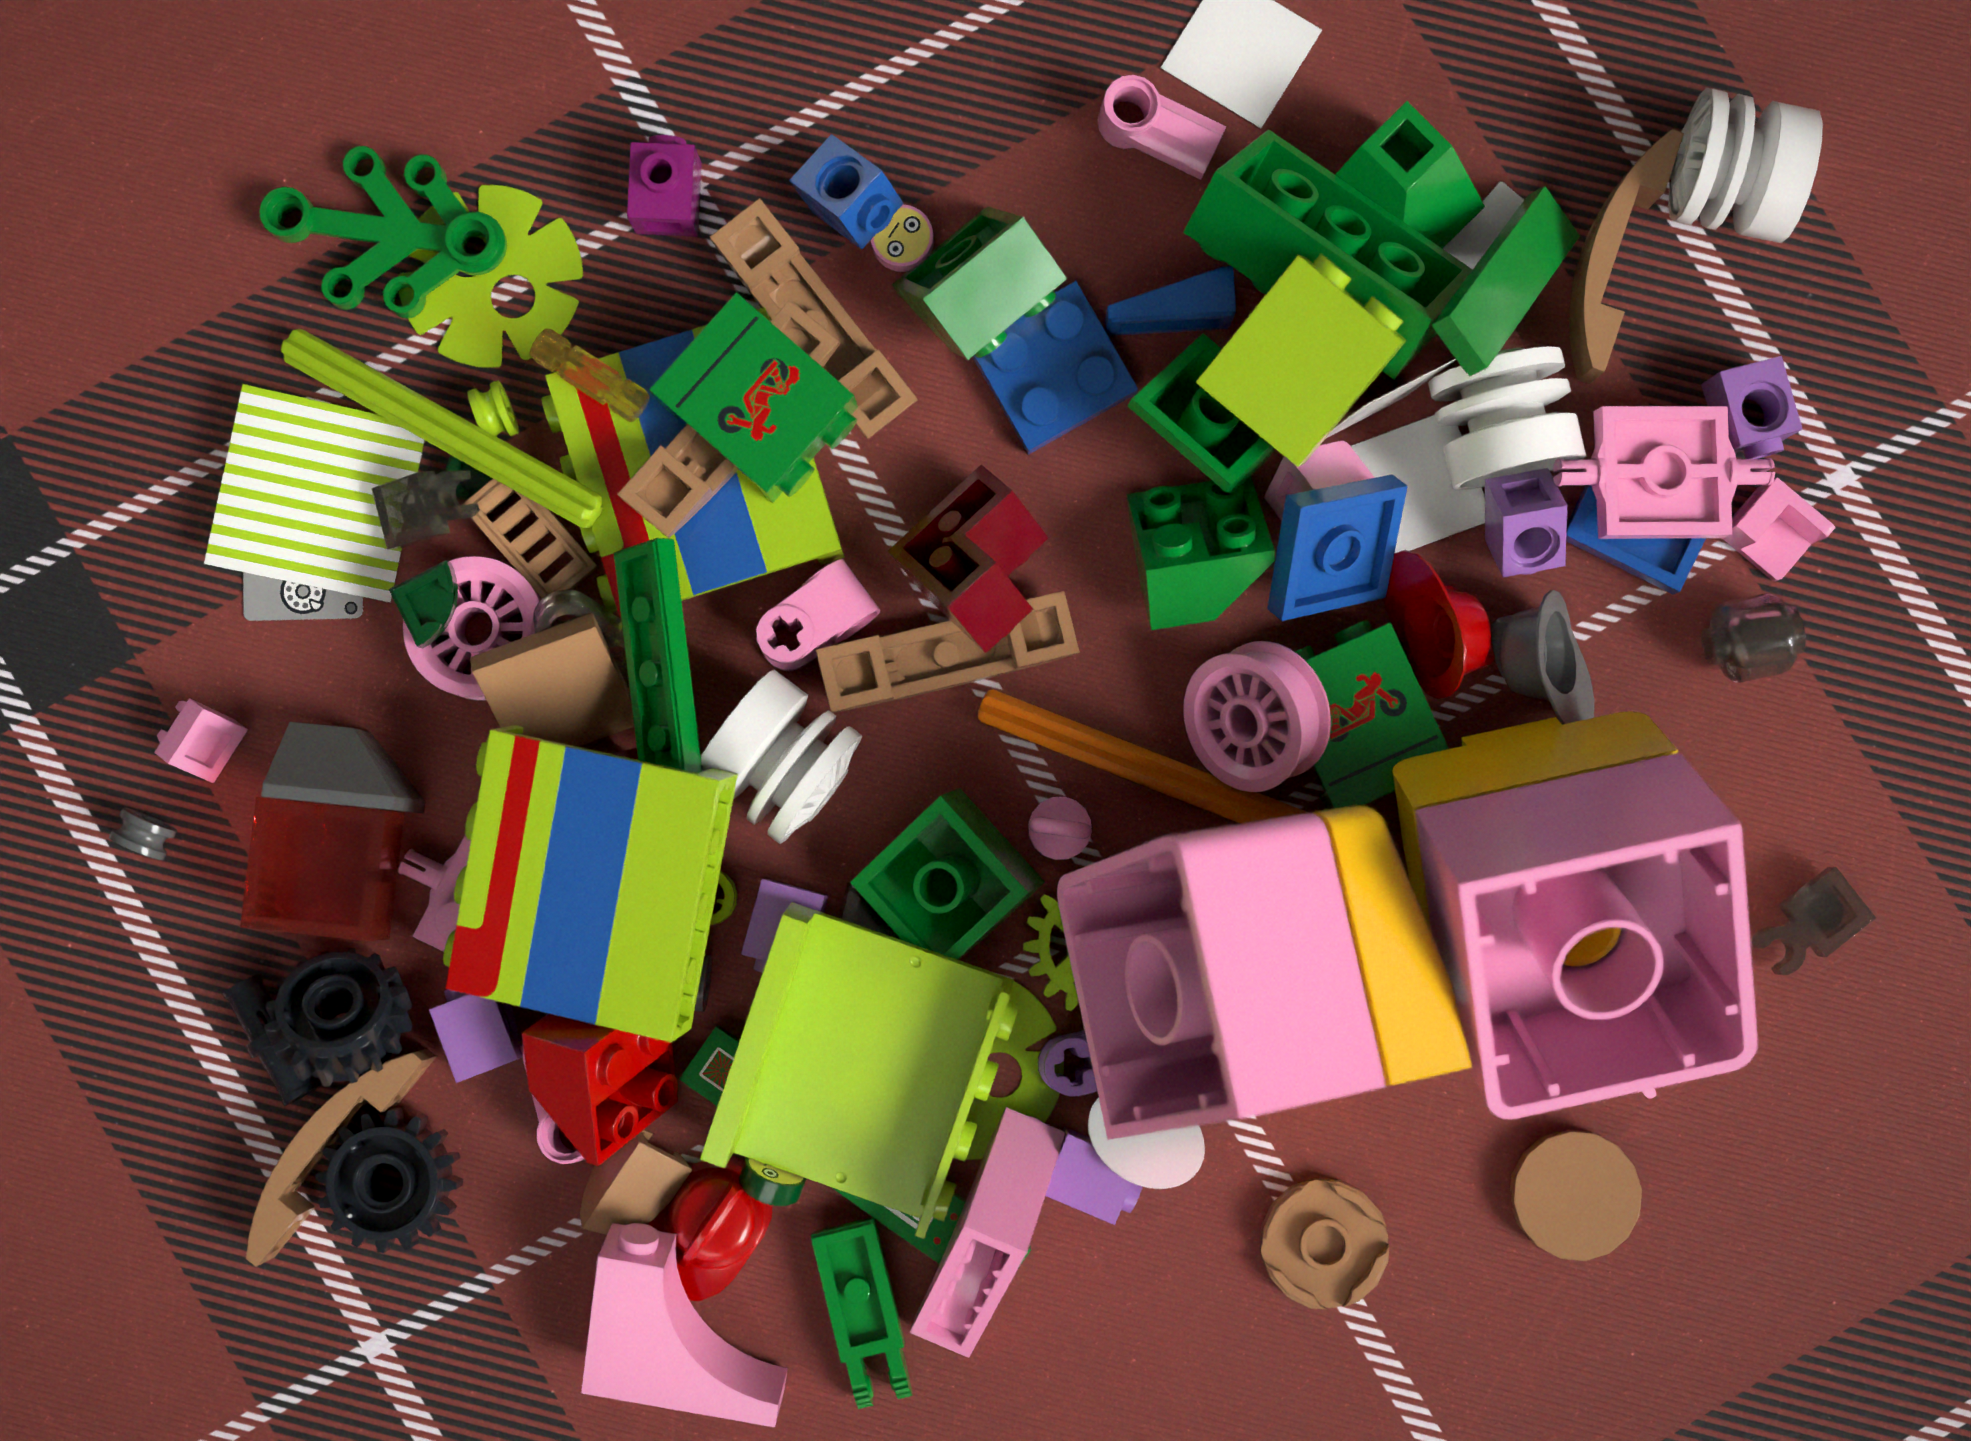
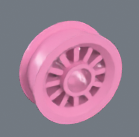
[403,556,553,700]
[1184,641,1331,792]

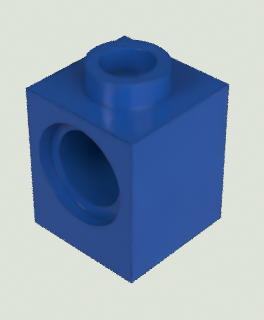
[789,134,904,250]

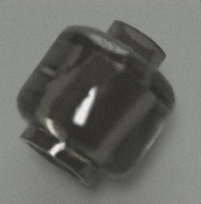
[1701,593,1806,683]

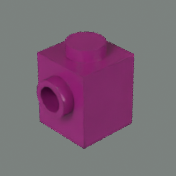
[627,135,702,236]

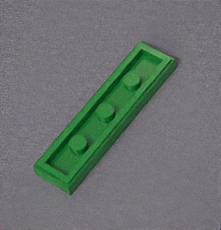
[1432,186,1580,377]
[614,538,703,773]

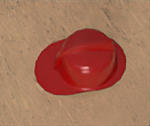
[1383,550,1495,699]
[648,1156,773,1301]

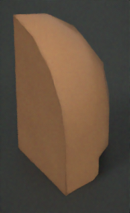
[580,1128,692,1234]

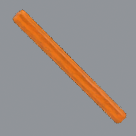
[978,689,1309,824]

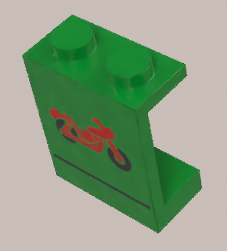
[649,292,858,503]
[1295,619,1449,810]

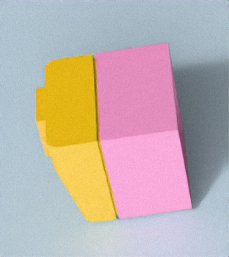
[1393,711,1757,1119]
[1057,805,1472,1140]

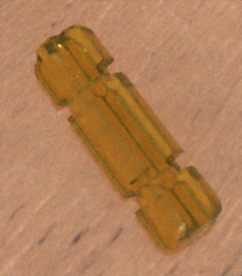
[529,328,650,422]

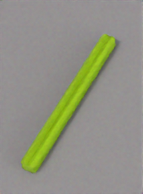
[280,329,604,528]

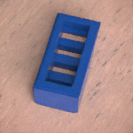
[1105,266,1236,336]

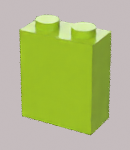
[1196,254,1407,467]

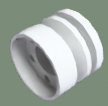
[1668,87,1823,243]
[1428,346,1587,490]
[701,670,862,844]

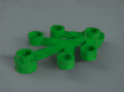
[260,146,507,318]

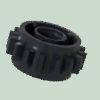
[264,948,413,1086]
[315,1107,463,1253]

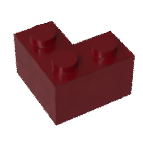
[888,465,1049,653]

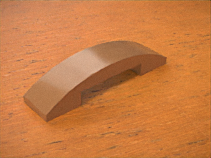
[1569,129,1684,384]
[710,198,918,439]
[618,299,839,539]
[816,591,1080,713]
[246,1048,437,1267]

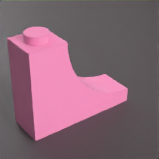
[910,1107,1066,1358]
[581,1223,788,1427]

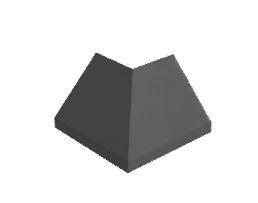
[261,722,425,813]

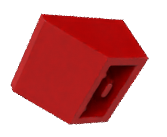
[521,1013,678,1166]

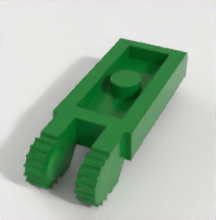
[811,1217,912,1409]

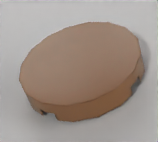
[1510,1130,1642,1261]
[1260,1178,1389,1309]

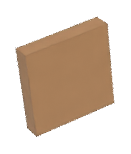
[470,613,634,747]

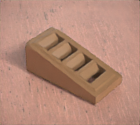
[462,479,599,608]

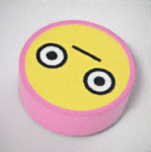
[871,205,934,272]

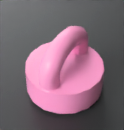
[1028,797,1092,860]

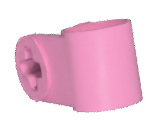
[756,559,880,671]

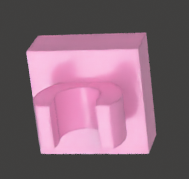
[154,698,248,783]

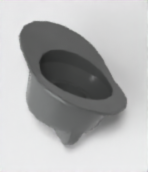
[1490,590,1594,724]

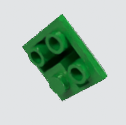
[1335,101,1485,249]
[1126,477,1275,630]

